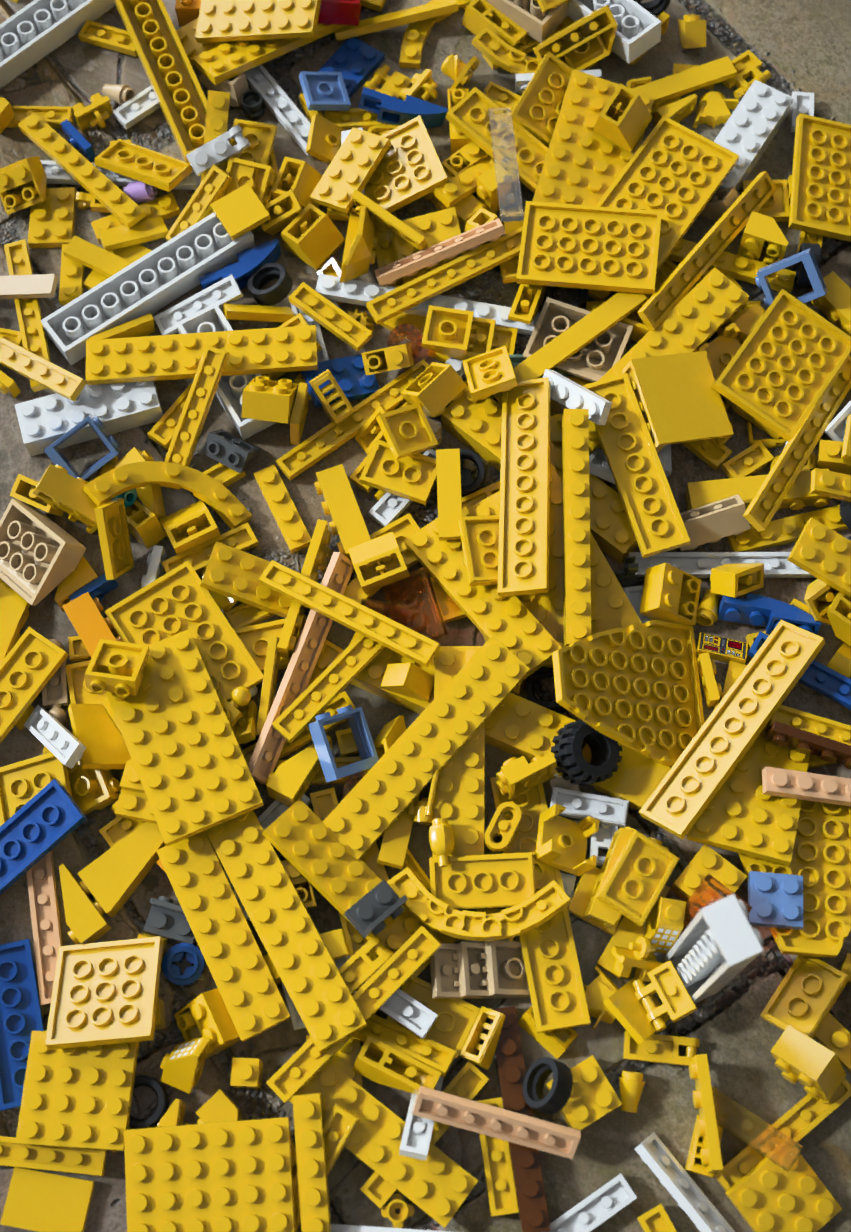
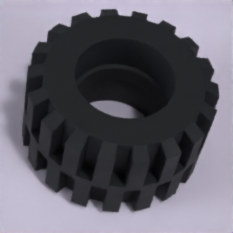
[551,720,622,786]

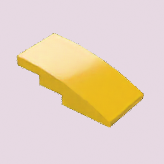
[421,305,518,361]
[0,578,31,663]
[582,742,671,811]

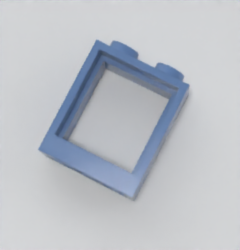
[755,248,827,309]
[44,414,120,480]
[308,705,379,783]

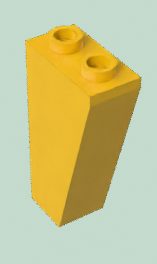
[77,822,166,918]
[583,827,669,928]

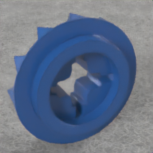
[162,943,205,986]

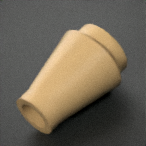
[102,84,135,105]

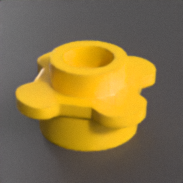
[381,1194,414,1228]

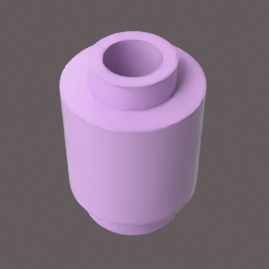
[123,181,157,204]

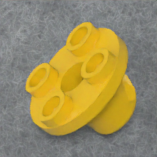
[441,54,481,89]

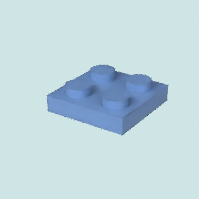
[299,71,351,111]
[748,871,803,930]

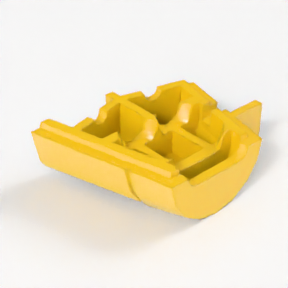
[692,91,739,128]
[721,303,766,340]
[584,965,619,1030]

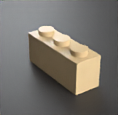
[680,494,751,551]

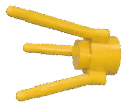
[408,769,439,824]

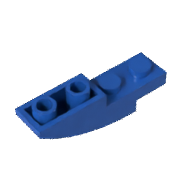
[358,87,448,128]
[199,238,281,290]
[718,593,821,635]

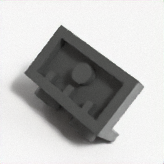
[202,429,261,473]
[344,880,408,939]
[143,896,196,945]

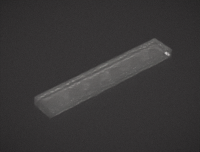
[488,107,524,222]

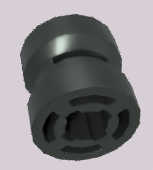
[241,90,265,121]

